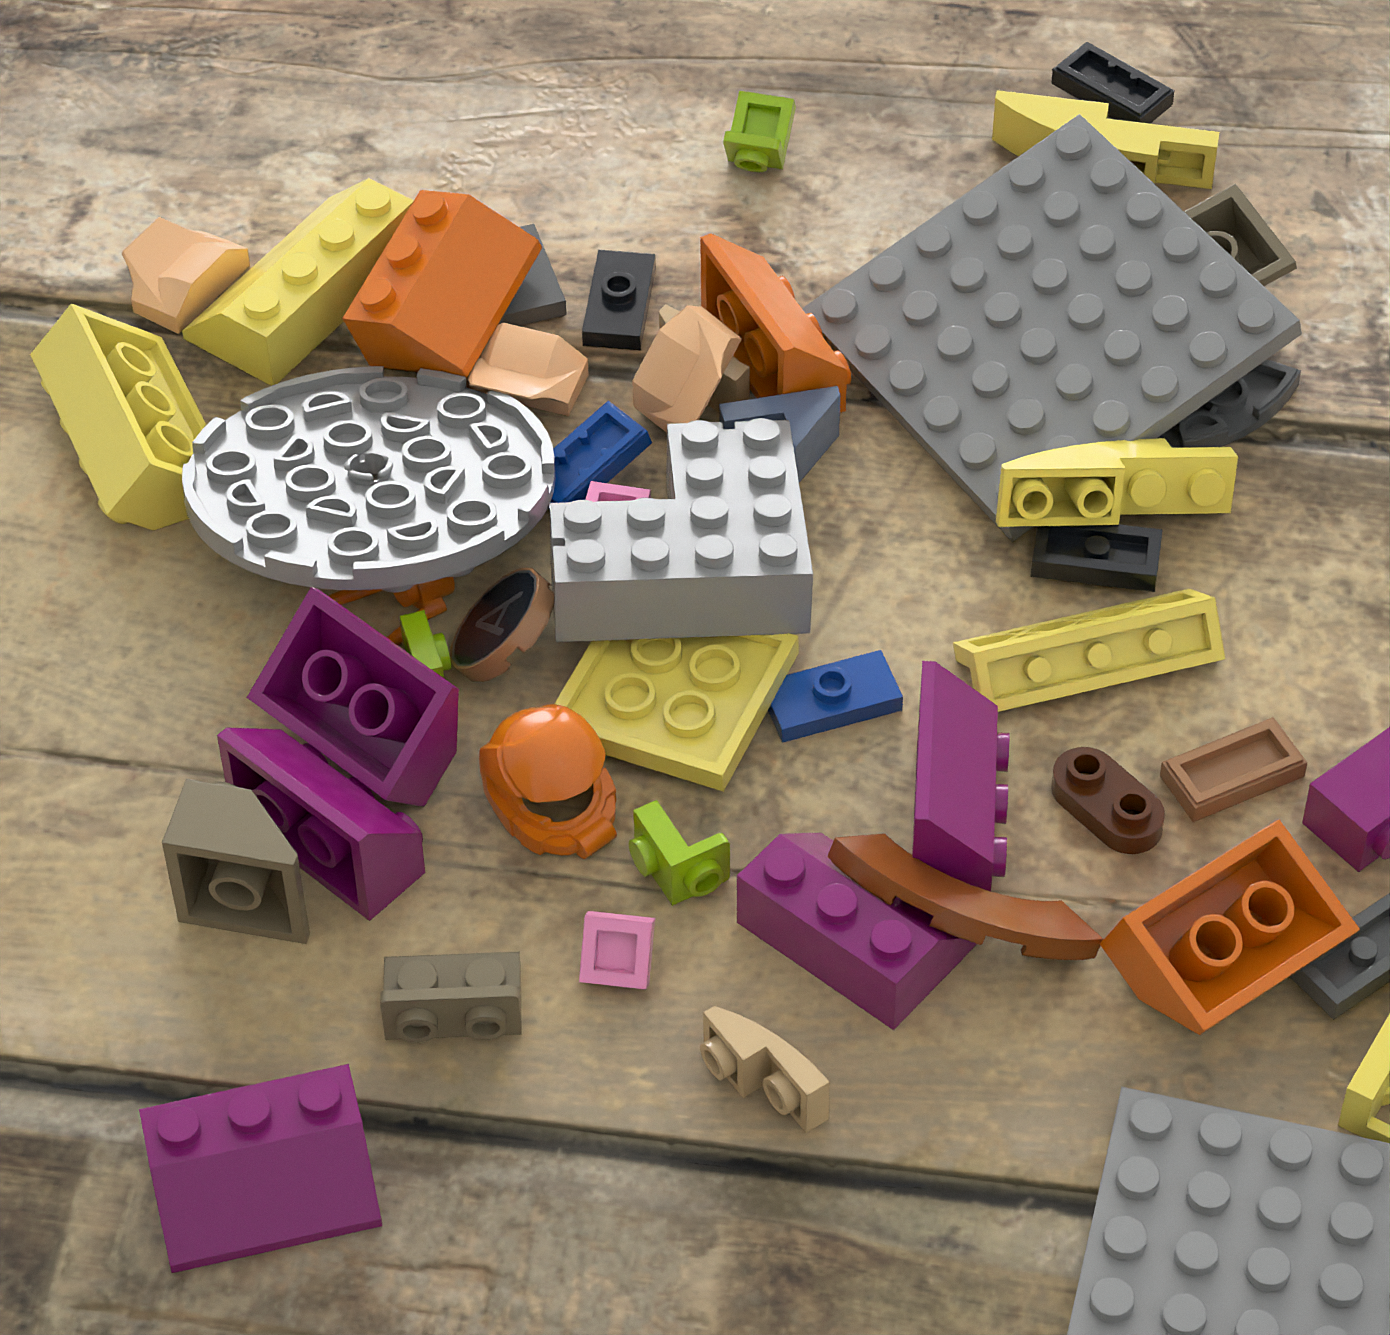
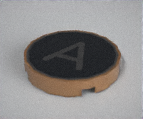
[450,567,554,682]

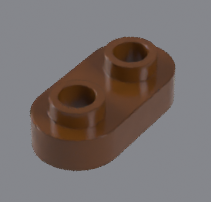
[1051,747,1165,854]

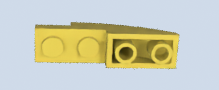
[992,90,1220,189]
[996,438,1238,527]

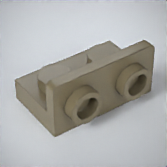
[380,951,522,1043]

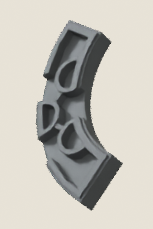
[1158,359,1301,448]

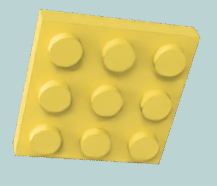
[554,634,799,792]

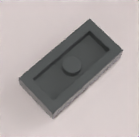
[1290,893,1390,1020]

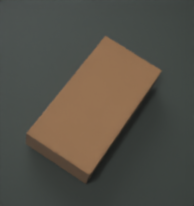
[1160,717,1308,822]

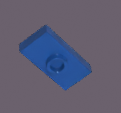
[548,401,652,510]
[768,650,903,743]

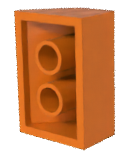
[342,190,542,378]
[700,233,851,413]
[1100,819,1360,1035]

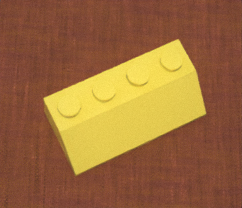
[182,178,414,386]
[30,304,206,530]

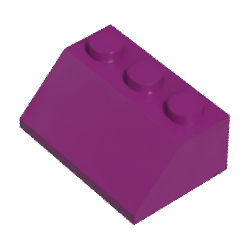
[246,587,459,807]
[912,661,1010,891]
[217,727,426,921]
[737,832,977,1030]
[139,1064,382,1273]

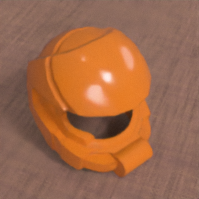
[479,704,617,859]

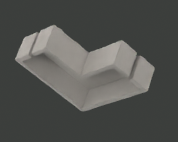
[550,418,813,642]

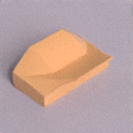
[122,217,250,334]
[632,305,742,432]
[466,323,589,416]

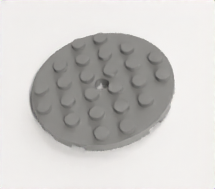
[182,366,555,593]

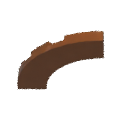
[827,833,1103,960]

